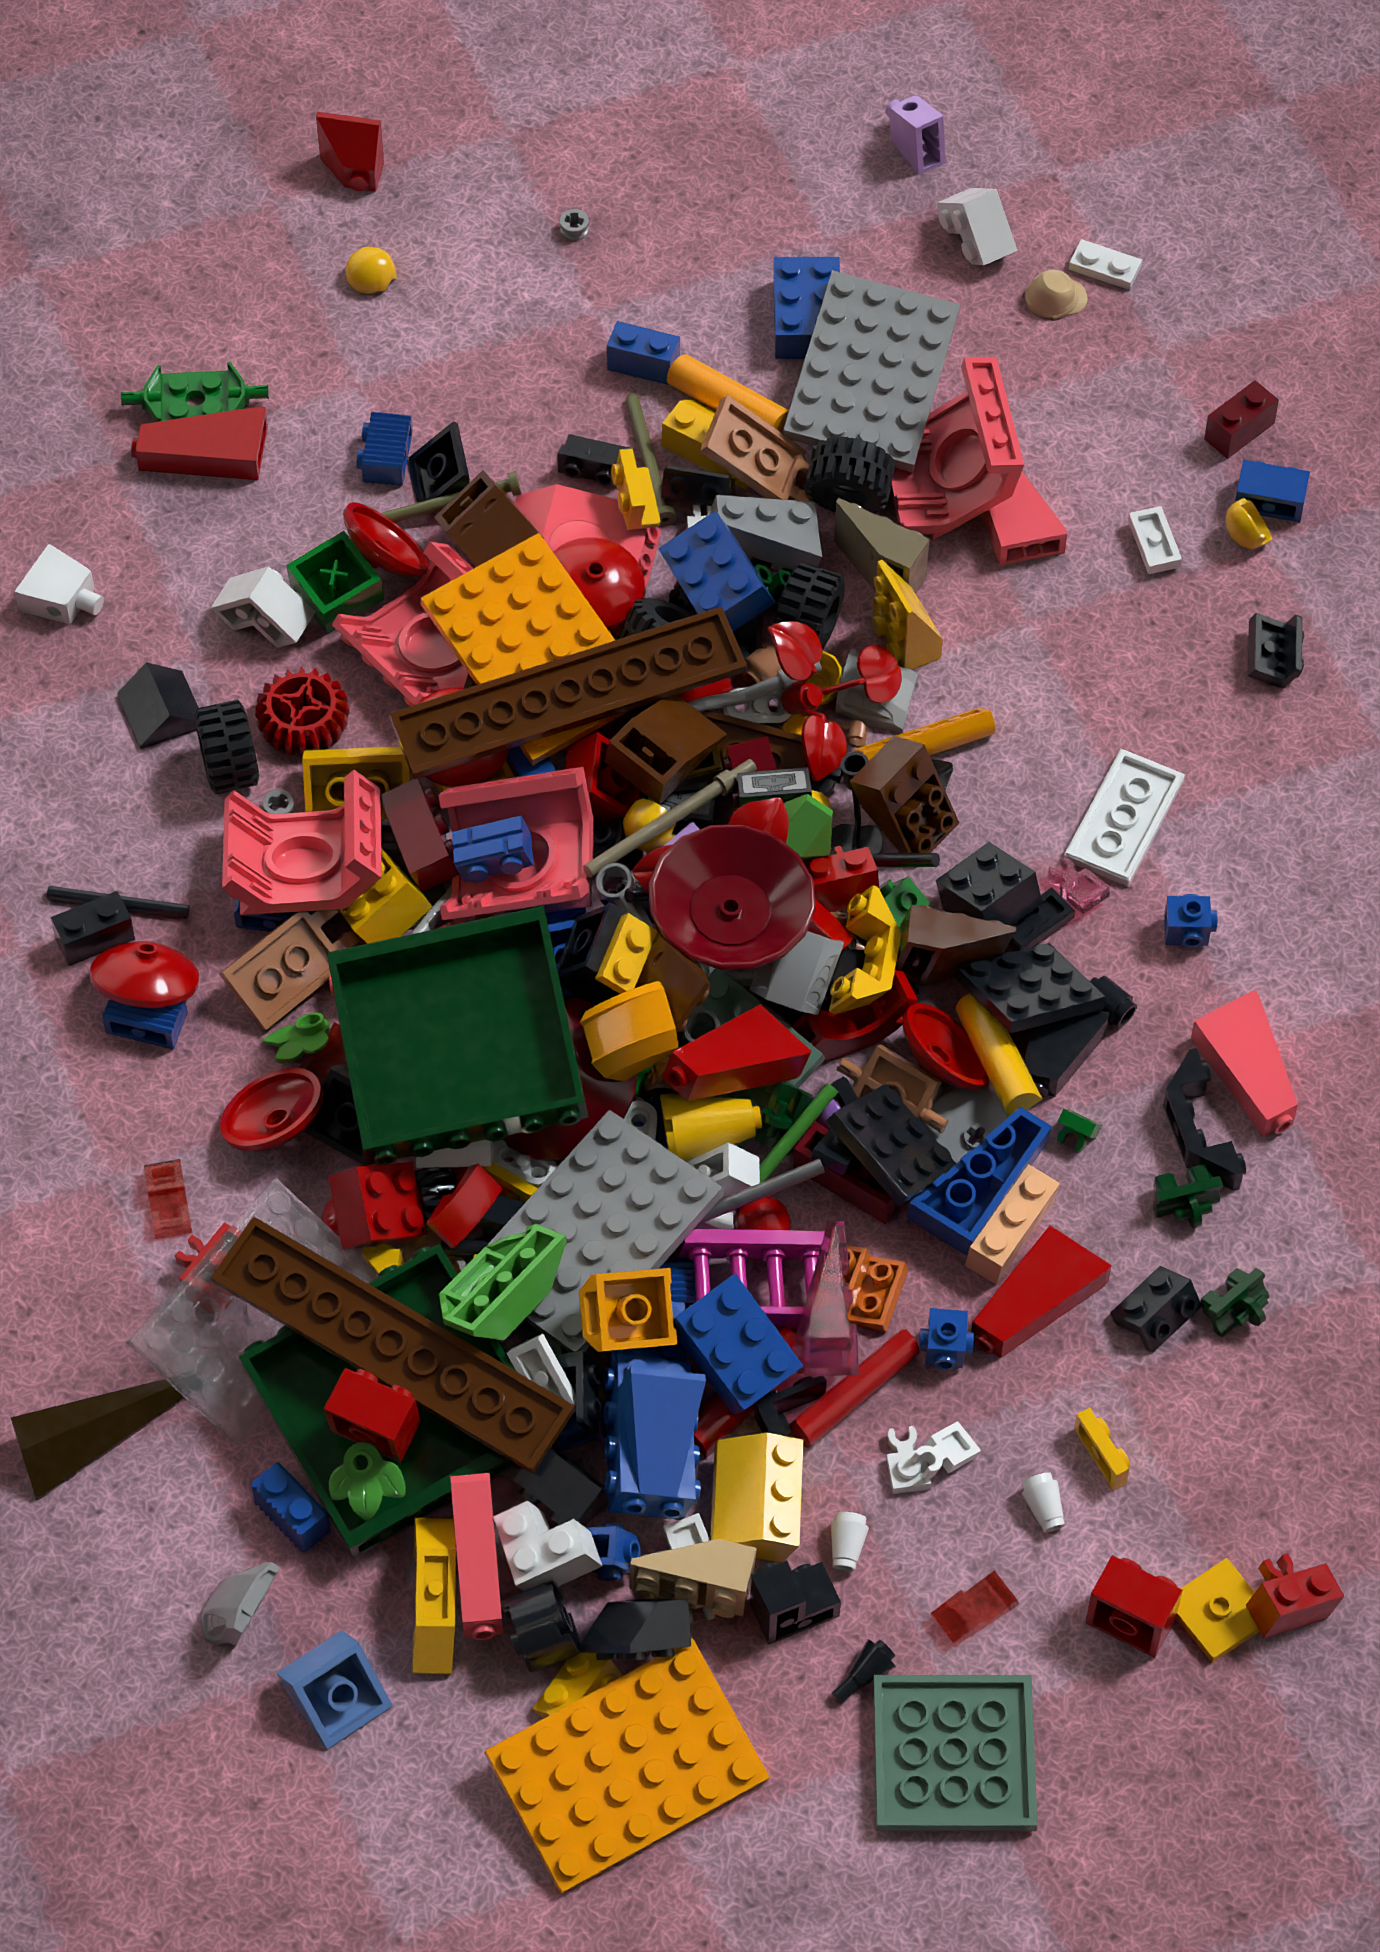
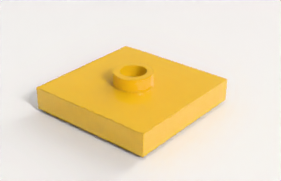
[1176,1558,1260,1663]

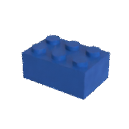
[773,257,840,359]
[658,510,775,631]
[673,1273,803,1417]

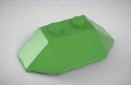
[784,794,833,862]
[439,1224,567,1340]

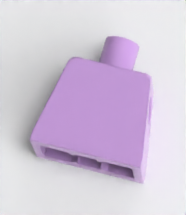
[885,96,946,175]

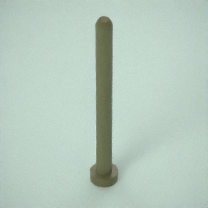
[626,393,677,527]
[381,471,522,523]

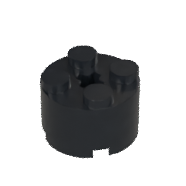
[501,1580,581,1673]

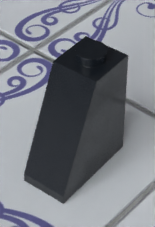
[1024,1011,1109,1097]

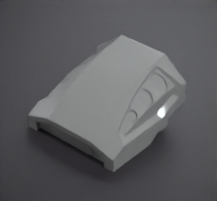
[835,649,918,733]
[750,931,844,1015]
[200,1562,280,1646]

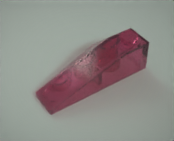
[791,1221,859,1376]

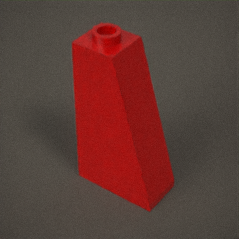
[131,407,268,480]
[662,1004,812,1101]
[971,1225,1112,1358]

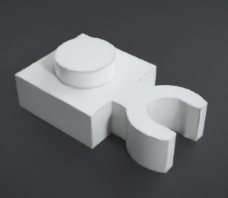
[911,1421,981,1479]
[886,1426,931,1494]

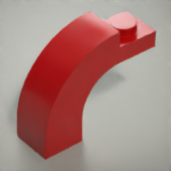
[791,970,918,1061]

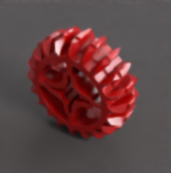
[255,667,350,756]

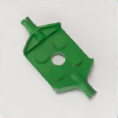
[121,362,269,422]

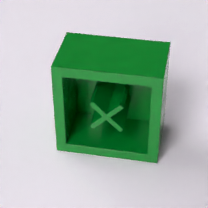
[286,531,385,634]

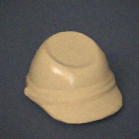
[1025,269,1088,320]

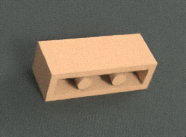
[965,1164,1060,1285]

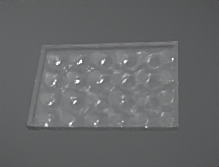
[126,1178,377,1446]

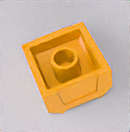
[580,981,679,1081]
[579,1268,677,1352]

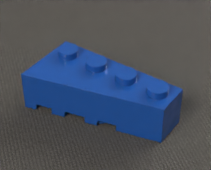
[906,1107,1052,1256]

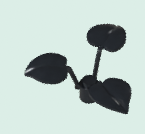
[806,752,953,854]

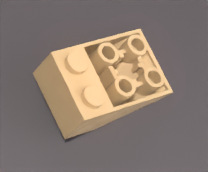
[629,1539,757,1618]

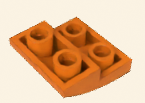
[820,1243,909,1333]

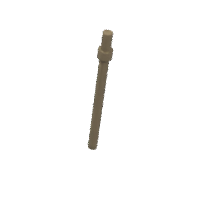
[583,759,757,877]

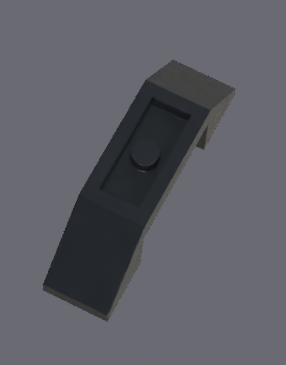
[1163,1048,1246,1191]

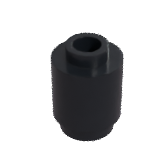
[1090,976,1137,1028]

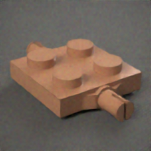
[837,1045,949,1133]

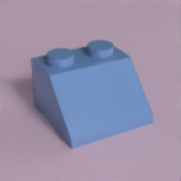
[277,1630,393,1749]

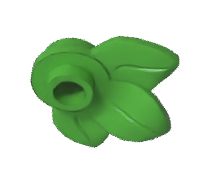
[263,1013,331,1064]
[329,1442,406,1521]

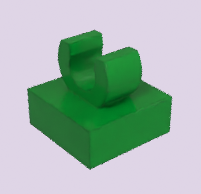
[1057,1108,1102,1152]

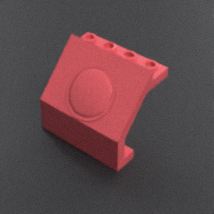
[890,357,1024,541]
[515,484,661,637]
[332,542,475,706]
[438,767,593,924]
[222,770,381,915]

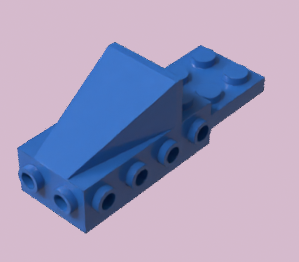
[602,1301,706,1520]

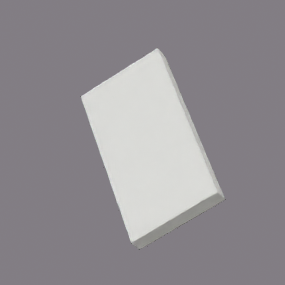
[1064,749,1185,887]

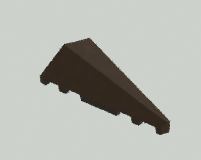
[10,1371,202,1500]

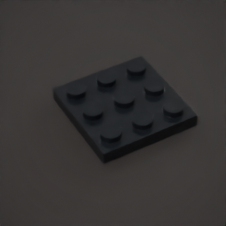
[955,943,1105,1034]
[825,1084,957,1206]

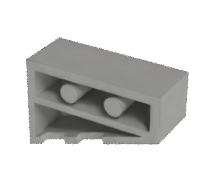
[708,495,822,571]

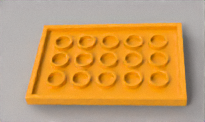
[421,533,632,766]
[484,1638,770,1894]

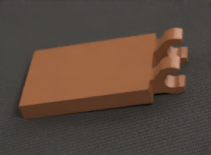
[700,395,811,502]
[219,909,360,1031]

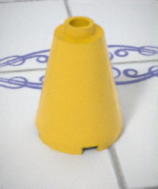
[660,1093,762,1162]

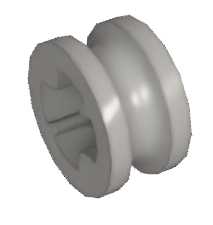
[560,209,589,241]
[263,789,295,814]

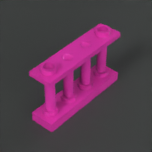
[677,1229,838,1333]

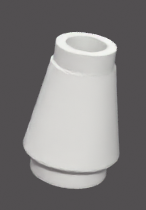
[1021,1473,1065,1533]
[831,1512,869,1572]

